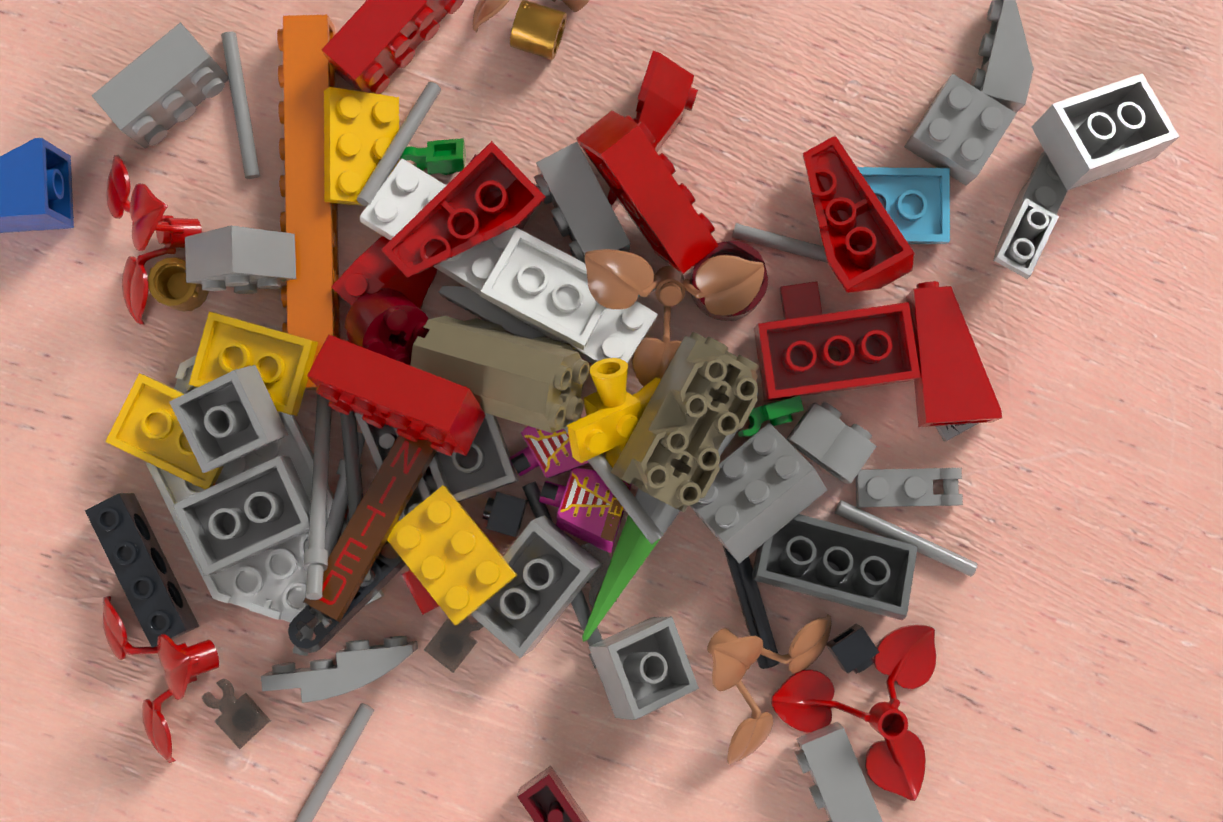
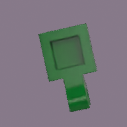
[400,138,466,175]
[738,396,804,437]

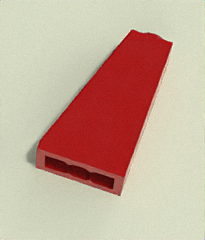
[906,281,1002,427]

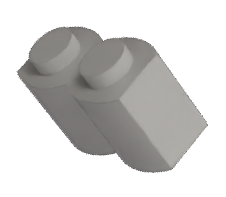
[786,402,877,484]

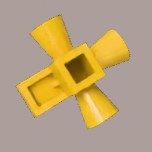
[567,358,661,468]

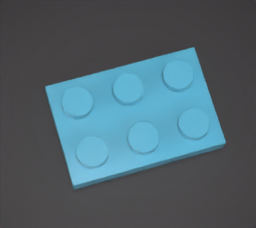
[857,167,950,244]

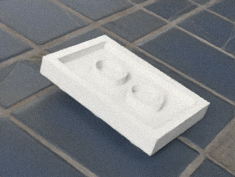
[480,228,606,350]

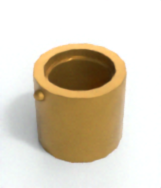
[510,0,567,60]
[148,257,209,312]

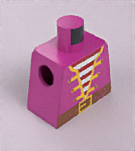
[510,416,604,478]
[539,468,632,553]

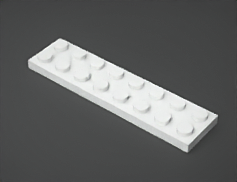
[360,159,658,364]

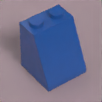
[0,138,74,233]

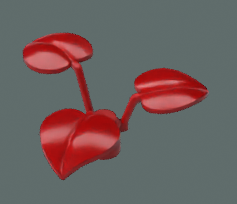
[106,155,202,325]
[103,596,219,763]
[771,625,936,801]

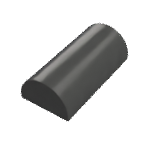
[752,514,918,620]

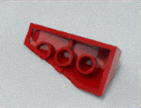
[607,51,698,211]
[803,135,914,293]
[381,141,546,278]
[331,236,437,309]

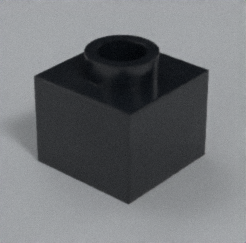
[482,492,528,537]
[826,624,880,674]

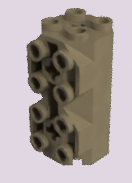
[410,316,590,433]
[611,332,759,512]

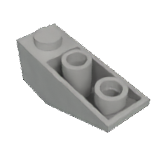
[971,0,1034,113]

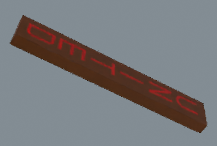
[303,435,437,622]

